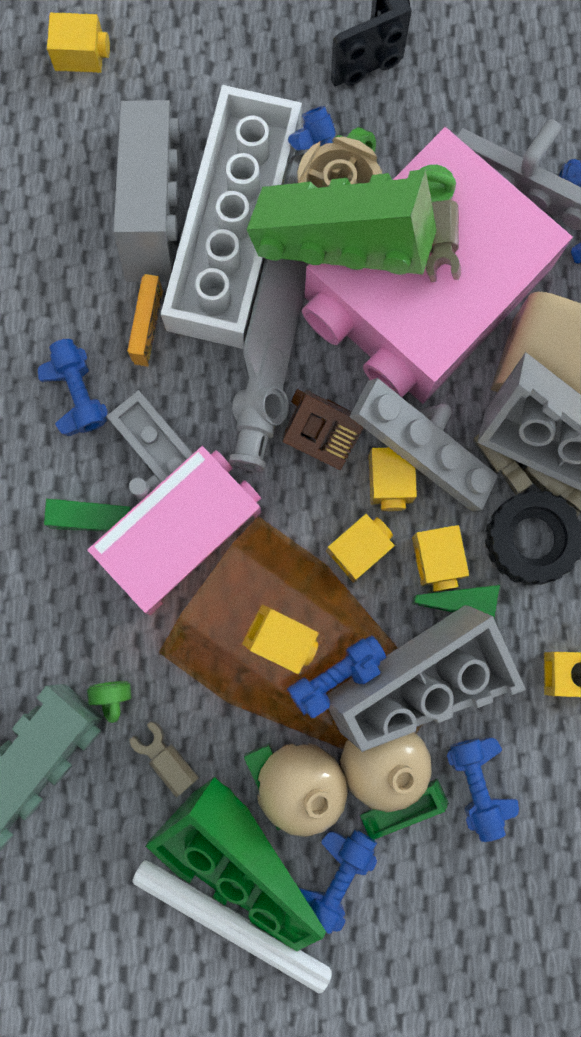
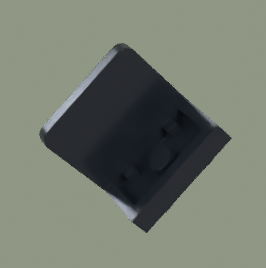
[331,0,412,87]

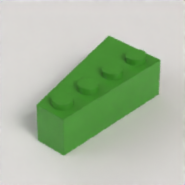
[246,169,437,275]

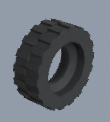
[485,490,581,586]

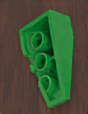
[145,777,326,951]

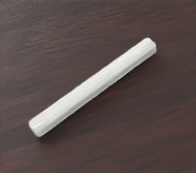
[132,860,332,993]

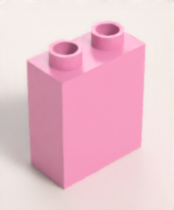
[302,127,573,404]

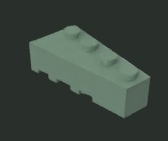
[0,684,103,851]

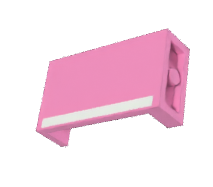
[88,446,261,615]

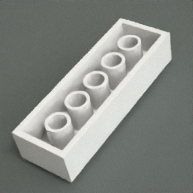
[161,85,302,349]

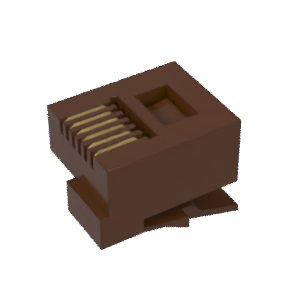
[282,389,364,471]

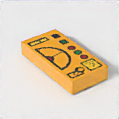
[127,274,163,367]

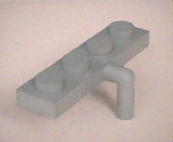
[457,119,581,230]
[349,378,498,511]
[107,390,193,501]

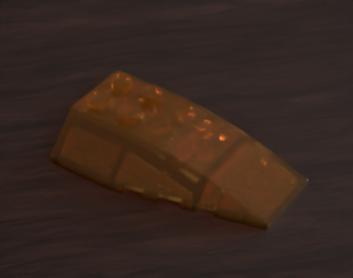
[159,516,423,750]

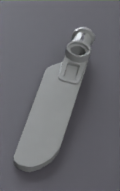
[229,154,309,472]

